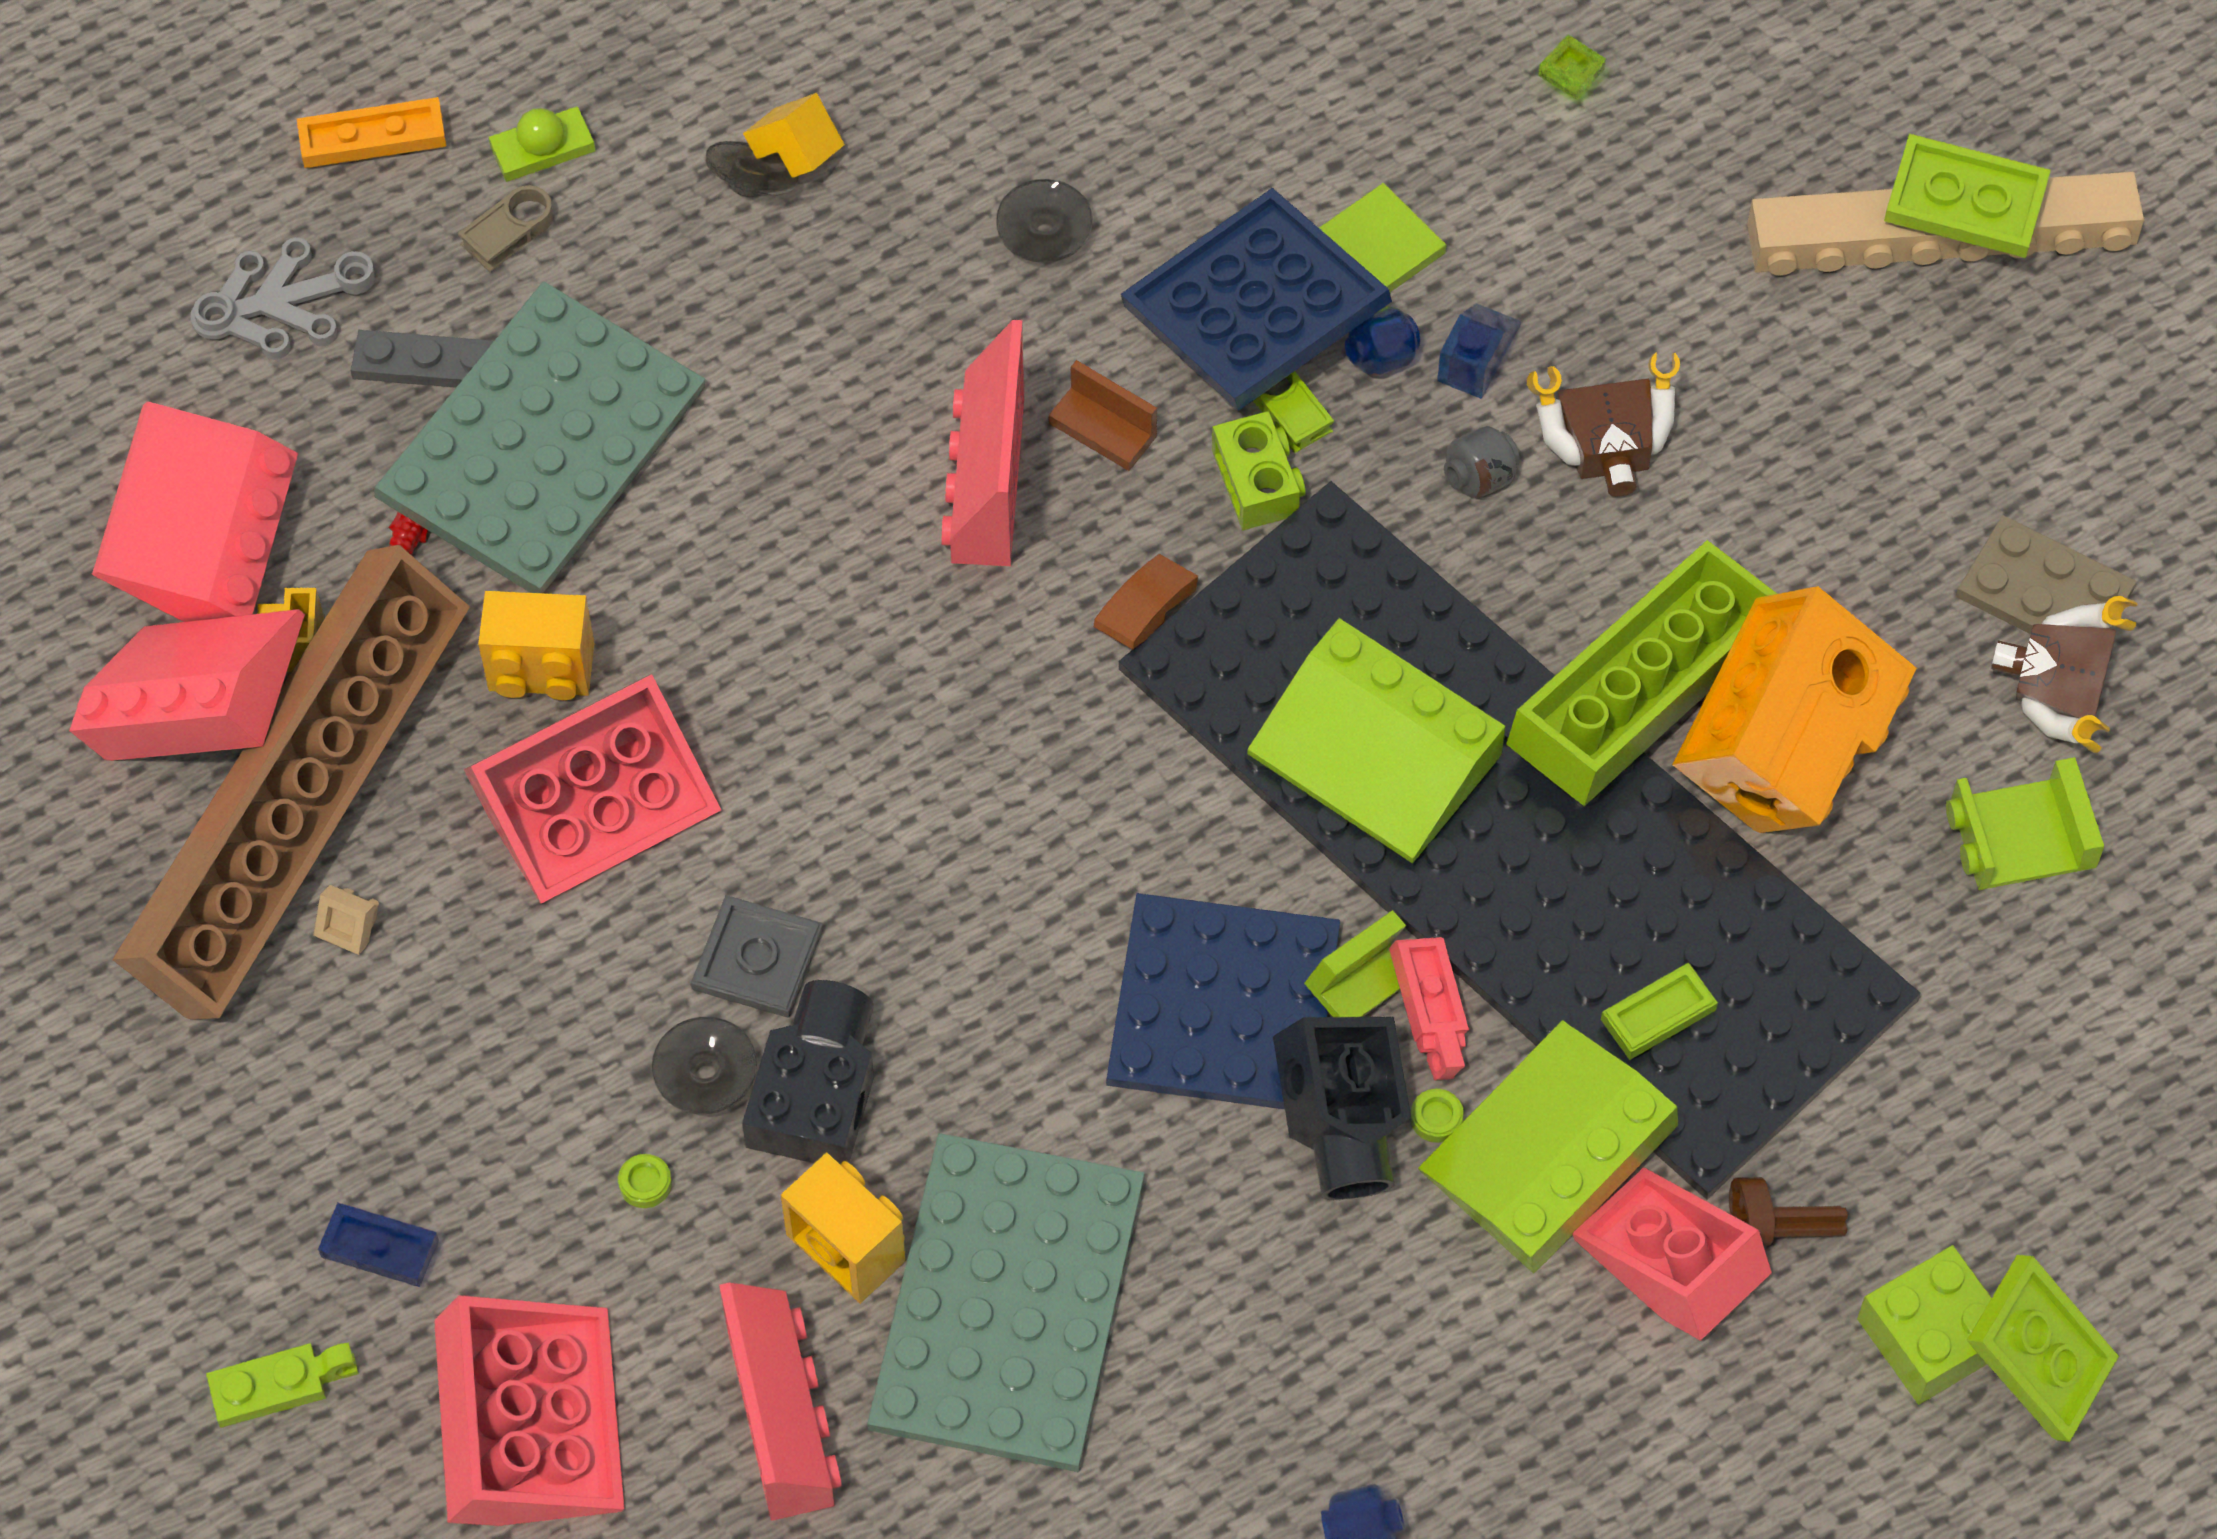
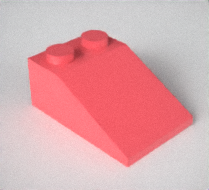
[1572,1167,1772,1341]

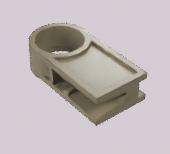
[458,185,553,272]

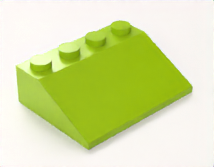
[1247,618,1505,863]
[1418,1020,1679,1274]

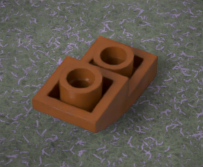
[1093,554,1198,650]

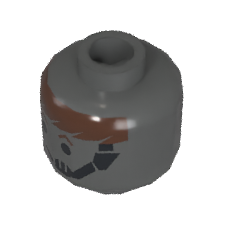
[1444,426,1520,498]

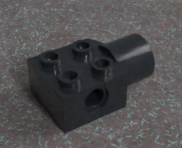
[742,980,874,1164]
[1273,1017,1411,1200]

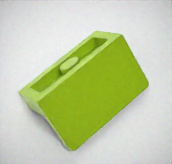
[1304,910,1406,1017]

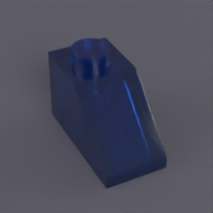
[1437,304,1521,399]

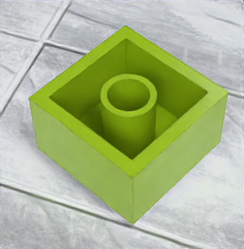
[1857,1245,1991,1405]

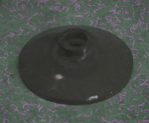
[705,141,799,198]
[996,179,1092,263]
[652,1017,757,1114]

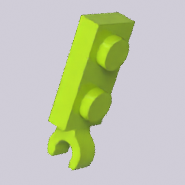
[206,1343,359,1428]

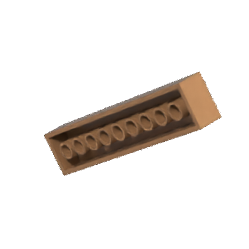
[112,545,470,1020]

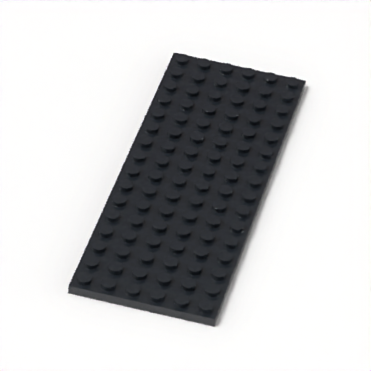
[1118,481,1921,1200]

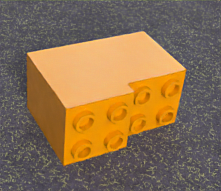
[1672,586,1917,833]

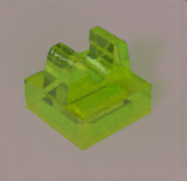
[1538,34,1606,100]

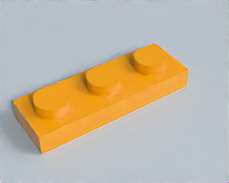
[297,97,447,168]

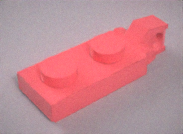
[1389,937,1469,1081]

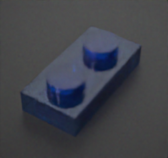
[318,1202,439,1287]

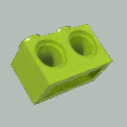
[1212,411,1306,531]

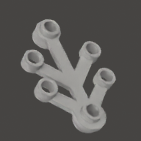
[190,237,375,360]

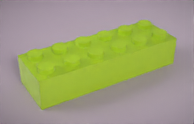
[1506,540,1777,806]

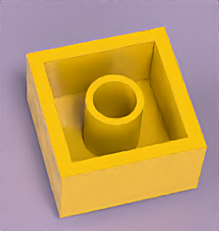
[478,591,595,700]
[781,1152,906,1304]

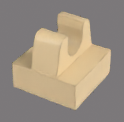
[313,885,379,955]

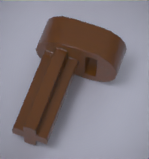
[1729,1177,1848,1246]

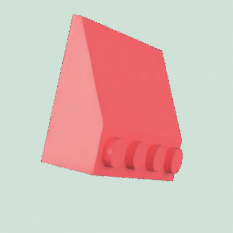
[942,320,1025,566]
[92,401,298,622]
[69,609,305,761]
[464,674,721,904]
[434,1295,624,1526]

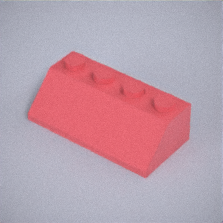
[719,1282,842,1521]

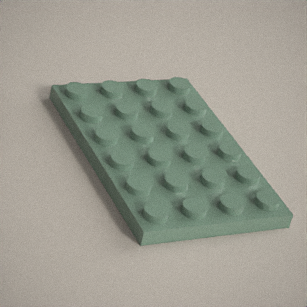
[374,281,706,593]
[867,1133,1145,1472]

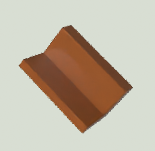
[1048,360,1157,471]

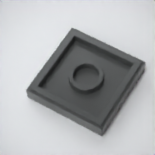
[691,895,823,1018]

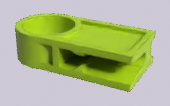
[1253,371,1334,453]

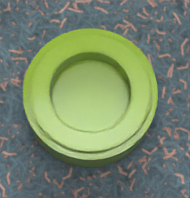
[1410,1089,1464,1143]
[618,1154,672,1208]

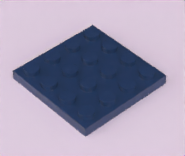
[1120,187,1392,411]
[1106,893,1340,1110]

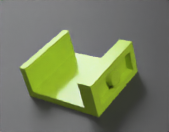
[1946,757,2105,890]

